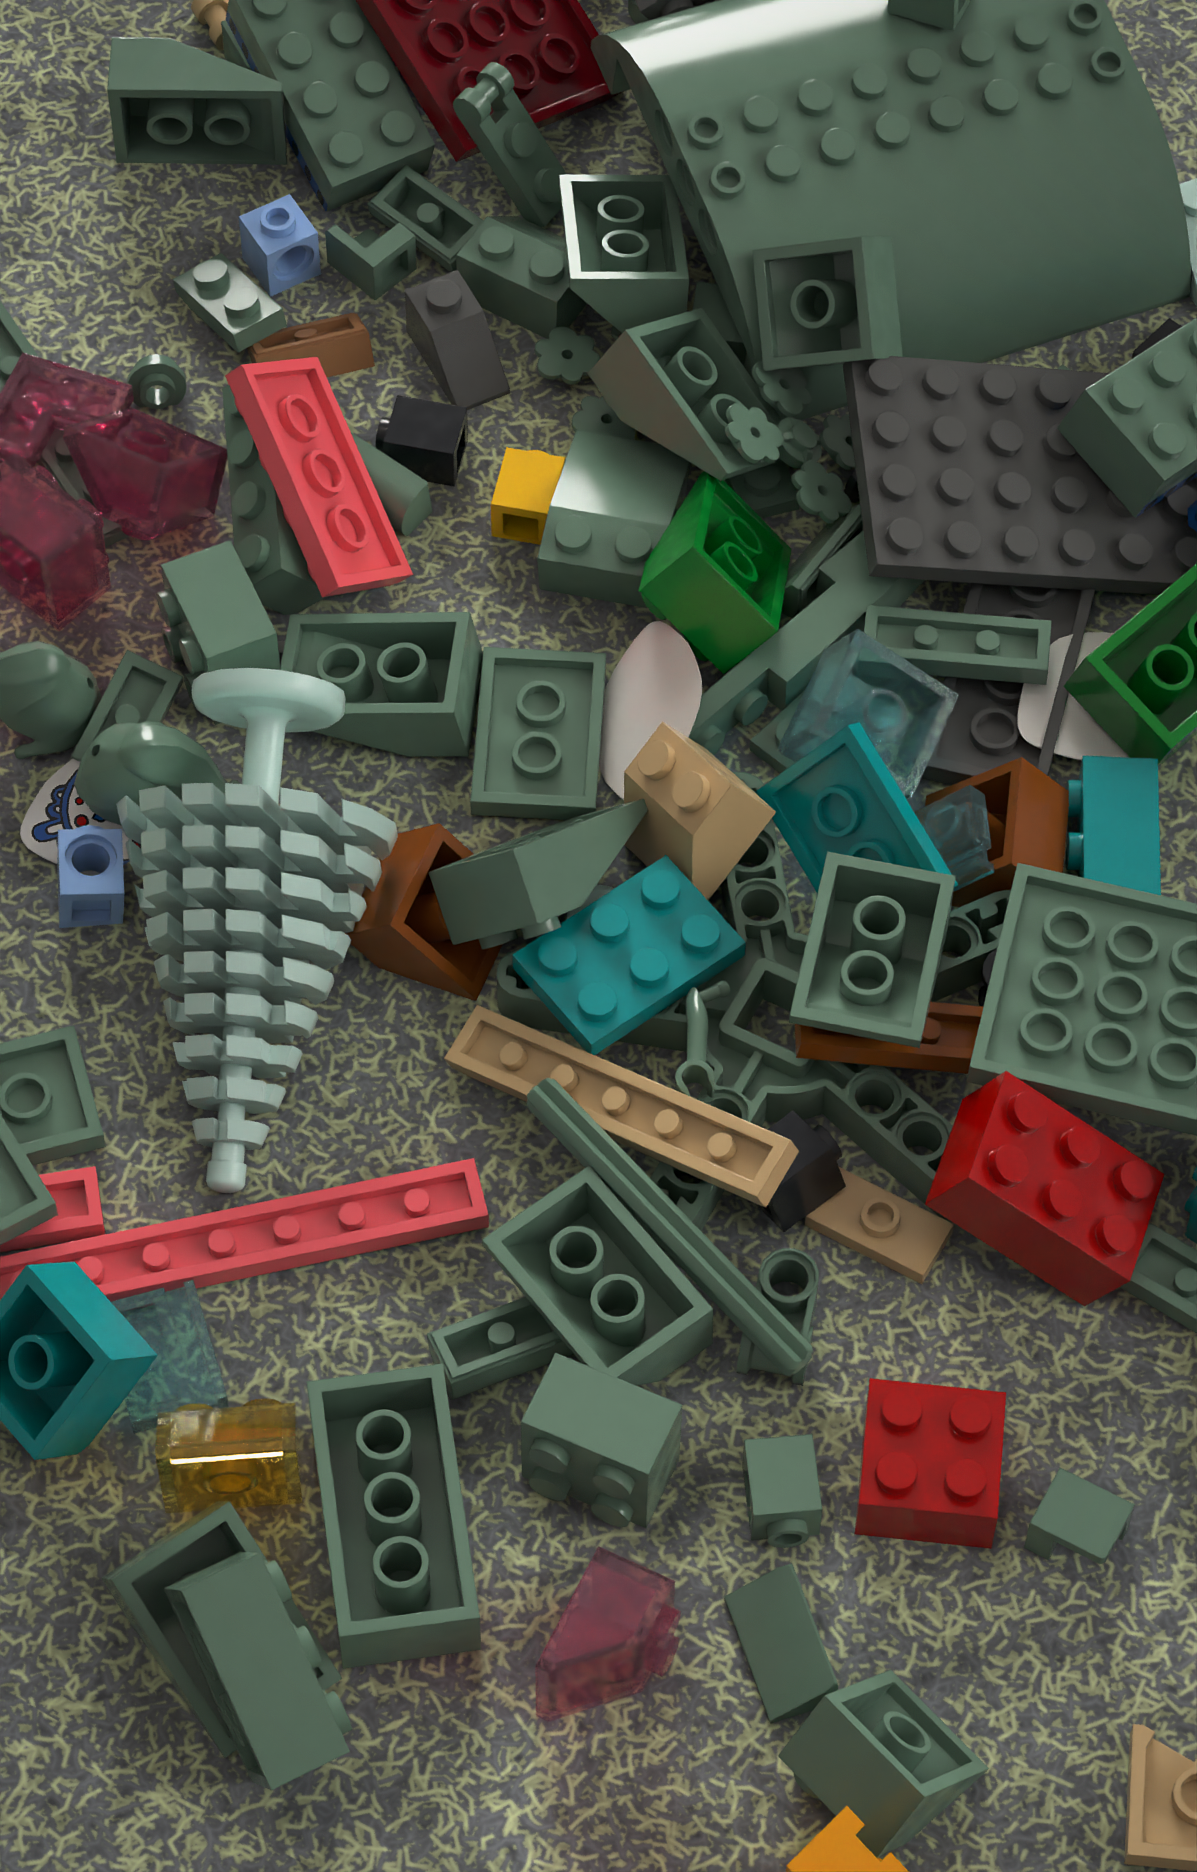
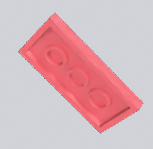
[225,357,413,598]

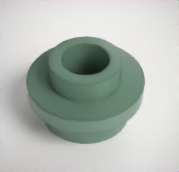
[127,354,187,409]

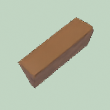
[247,312,375,377]

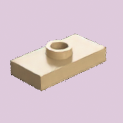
[805,1167,954,1284]

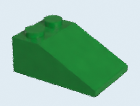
[639,471,792,674]

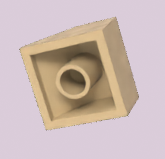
[624,721,776,900]

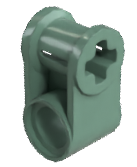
[736,1248,819,1386]

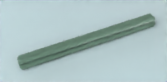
[527,1078,813,1376]

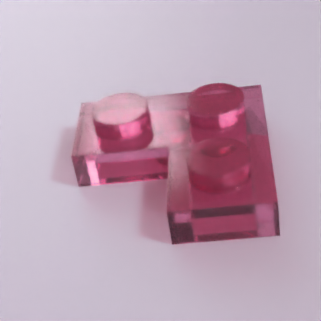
[0,353,134,473]

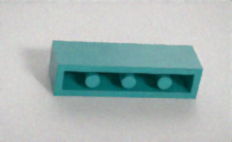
[1066,756,1161,895]

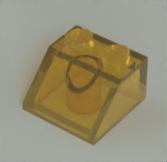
[155,1398,303,1513]

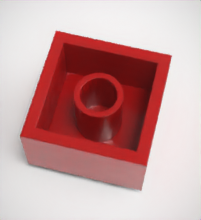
[854,1378,1006,1549]

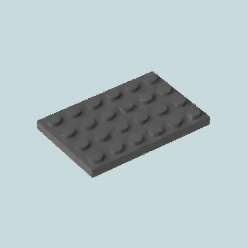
[843,356,1197,595]

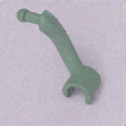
[675,980,731,1098]

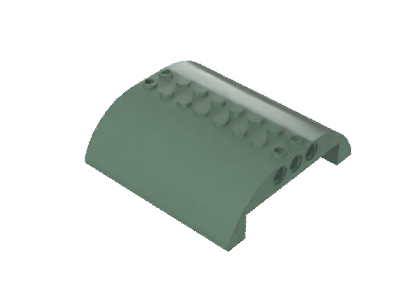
[591,0,1191,420]

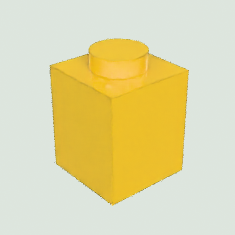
[491,447,565,545]

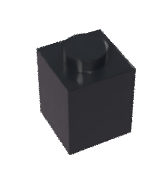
[375,395,468,487]
[755,1111,846,1232]

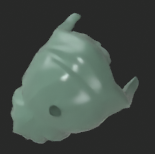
[0,641,101,759]
[74,721,240,826]

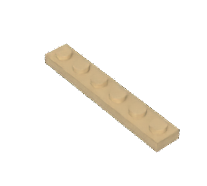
[444,1005,799,1208]

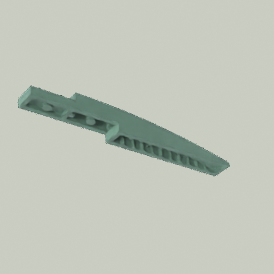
[688,364,1070,755]

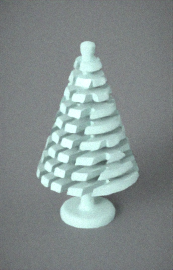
[116,668,398,1193]

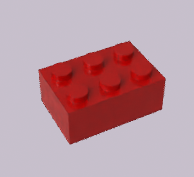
[925,1071,1165,1306]

